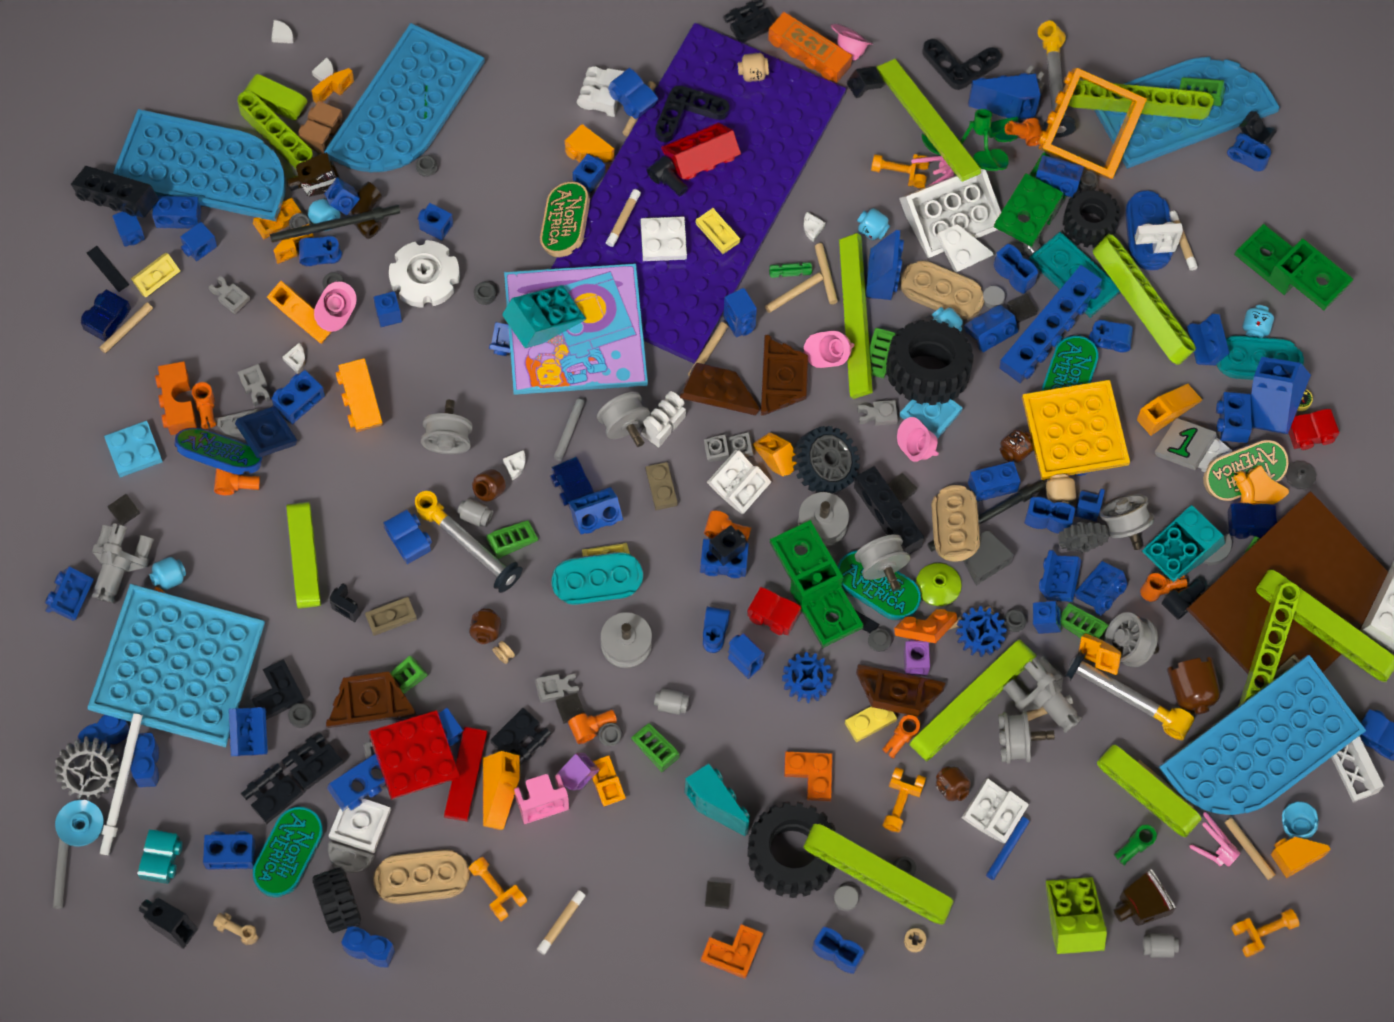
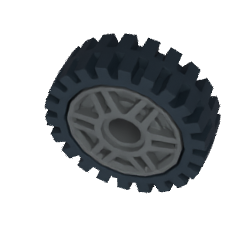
[792,426,860,494]

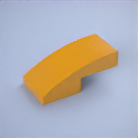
[311,68,354,103]
[253,198,302,239]
[273,224,314,264]
[1079,633,1121,675]
[592,755,626,807]

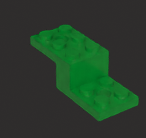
[994,152,1067,247]
[1234,224,1354,311]
[770,520,864,648]

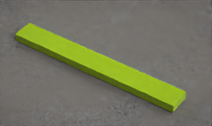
[877,59,981,182]
[839,233,873,399]

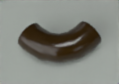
[351,182,382,239]

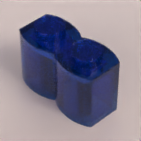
[81,289,131,342]
[550,457,594,509]
[1227,503,1277,539]

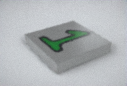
[1155,418,1217,470]

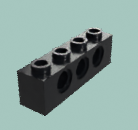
[71,166,159,218]
[854,466,924,555]

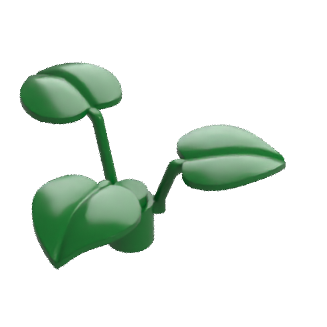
[922,109,1018,171]

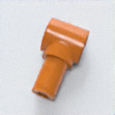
[1005,118,1042,146]
[192,382,216,429]
[214,468,260,496]
[704,510,751,541]
[1140,573,1187,602]
[568,709,617,744]
[882,715,920,759]

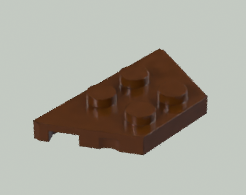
[761,335,808,416]
[680,363,760,416]
[856,664,946,717]
[326,671,417,728]

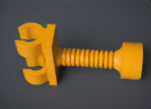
[871,154,929,188]
[883,767,926,832]
[468,857,527,921]
[1231,908,1299,957]

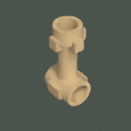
[213,913,258,945]

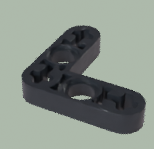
[922,39,1001,90]
[655,86,729,142]

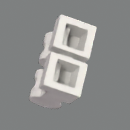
[577,67,624,117]
[641,391,686,448]

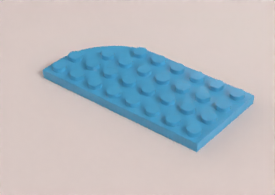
[324,23,485,172]
[1094,57,1280,169]
[113,109,286,221]
[1158,655,1366,815]

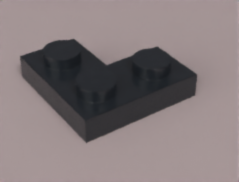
[251,659,305,720]

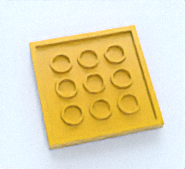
[1022,380,1130,480]

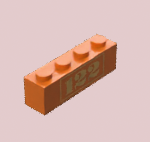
[768,12,852,84]

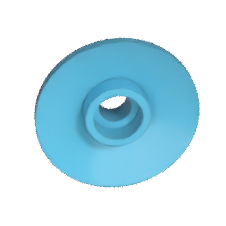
[55,800,104,847]

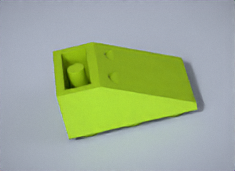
[1045,877,1107,954]

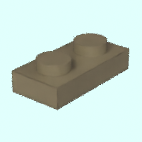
[645,462,677,511]
[365,597,417,636]

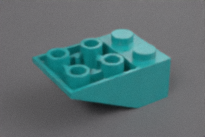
[502,285,586,349]
[1142,505,1225,583]
[684,764,750,836]

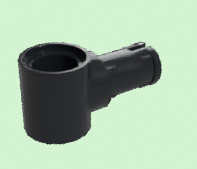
[647,156,688,197]
[1161,579,1205,620]

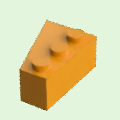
[335,358,382,433]

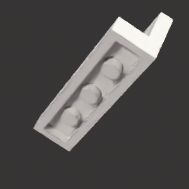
[1331,736,1384,802]

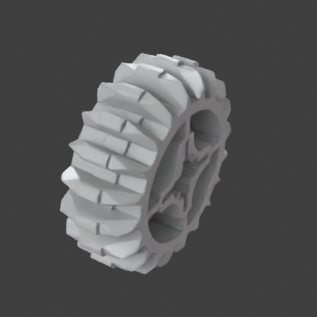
[55,736,121,801]

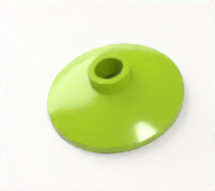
[916,563,961,606]

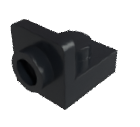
[847,67,885,98]
[1239,111,1277,145]
[330,583,360,622]

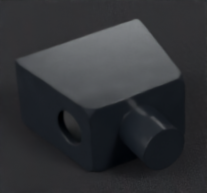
[139,898,198,949]

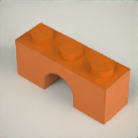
[155,361,197,435]

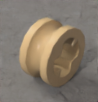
[492,641,515,664]
[904,928,926,953]

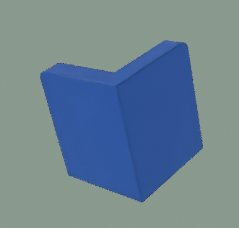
[1074,489,1105,522]

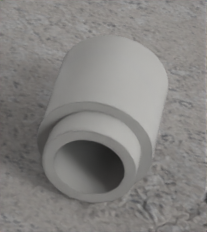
[458,498,493,527]
[654,688,689,715]
[1143,933,1179,958]

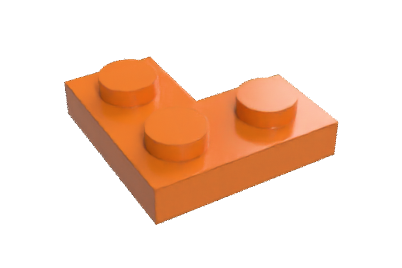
[894,609,957,643]
[784,751,832,801]
[701,924,763,979]

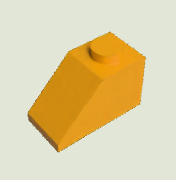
[565,124,614,162]
[752,432,797,477]
[1270,837,1331,878]

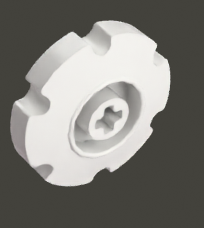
[389,240,460,307]

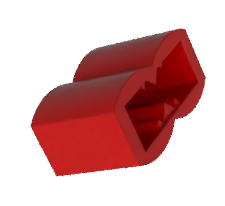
[1288,409,1340,450]
[747,587,801,635]

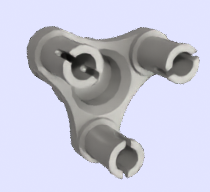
[92,523,154,604]
[1003,656,1083,733]

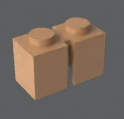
[298,101,343,154]

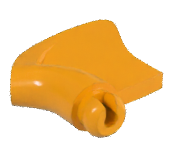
[1233,465,1289,508]

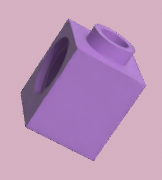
[904,639,930,675]
[557,753,600,791]

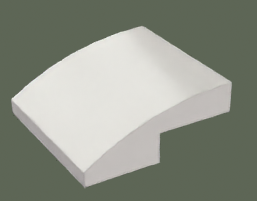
[707,450,771,514]
[961,779,1029,843]

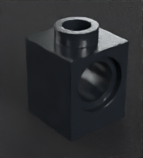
[709,525,746,566]

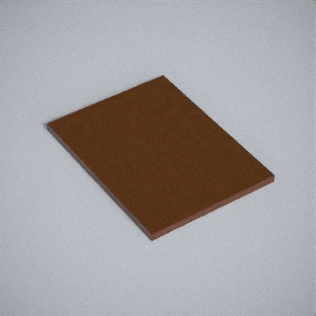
[1186,491,1388,688]

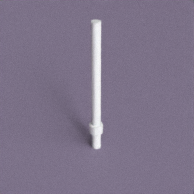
[99,713,143,855]

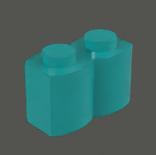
[138,829,183,884]

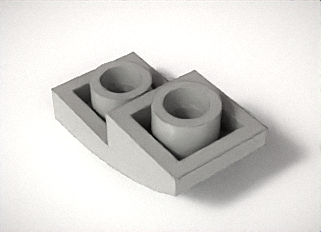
[704,432,754,461]

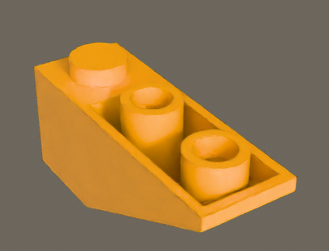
[267,281,331,344]
[1137,384,1202,436]
[483,751,520,830]

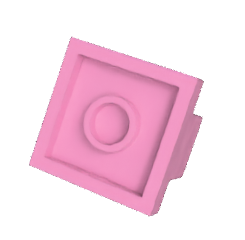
[514,774,569,824]

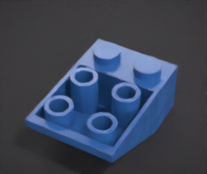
[968,73,1041,120]
[866,230,904,300]
[1251,357,1311,434]

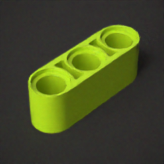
[244,74,308,120]

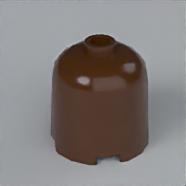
[1167,657,1220,715]

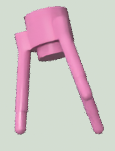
[911,156,954,186]
[1190,812,1241,867]

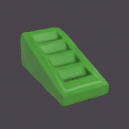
[1179,77,1225,106]
[870,328,896,378]
[487,520,538,559]
[1061,603,1109,639]
[390,655,428,694]
[631,723,680,772]

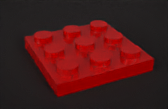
[369,710,460,800]

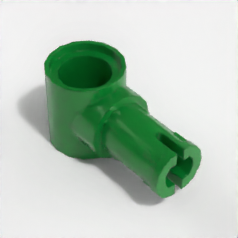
[1114,825,1157,866]

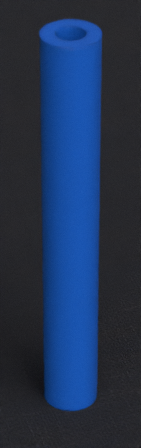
[986,817,1030,880]

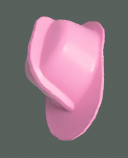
[831,24,873,61]
[314,282,356,332]
[804,331,854,368]
[897,417,939,462]

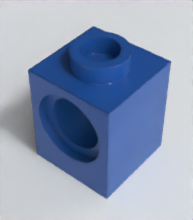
[573,154,605,194]
[324,177,360,215]
[418,203,453,241]
[112,212,145,247]
[180,222,217,262]
[373,291,402,327]
[1033,601,1061,634]

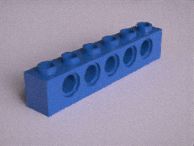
[999,265,1102,384]
[327,708,463,811]

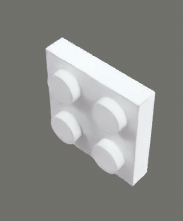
[641,217,687,261]
[329,798,391,853]

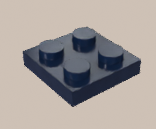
[235,406,298,458]

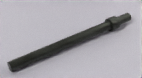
[270,205,400,242]
[927,480,1046,552]

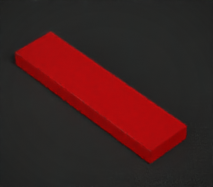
[444,727,488,822]

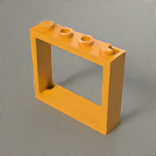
[1038,68,1147,179]

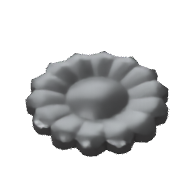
[1285,461,1317,490]

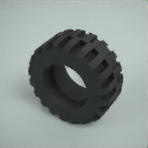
[886,320,974,405]
[747,801,836,898]

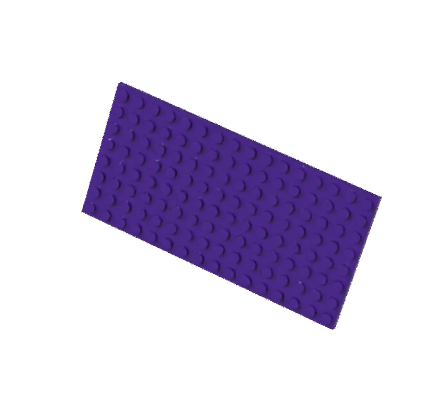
[551,22,846,364]

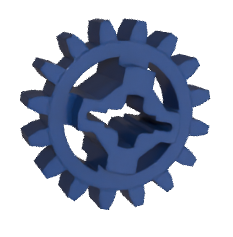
[955,606,1007,657]
[782,652,833,703]

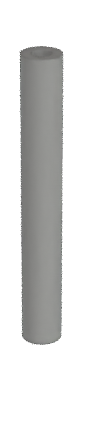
[554,399,585,461]
[53,837,68,909]

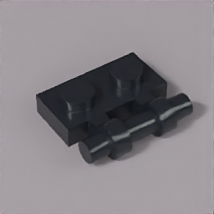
[723,0,776,43]
[490,708,551,765]
[281,733,343,791]
[240,763,303,824]

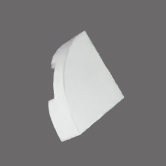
[272,20,294,43]
[312,58,334,81]
[803,212,825,242]
[283,343,305,374]
[503,450,526,480]

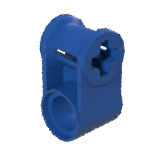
[1227,133,1271,171]
[299,236,342,266]
[1089,320,1133,352]
[703,606,730,653]

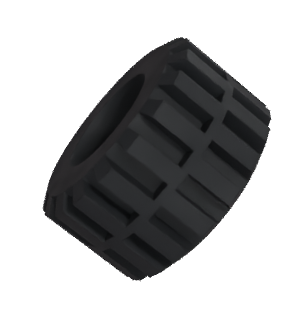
[1063,188,1120,248]
[312,866,361,933]

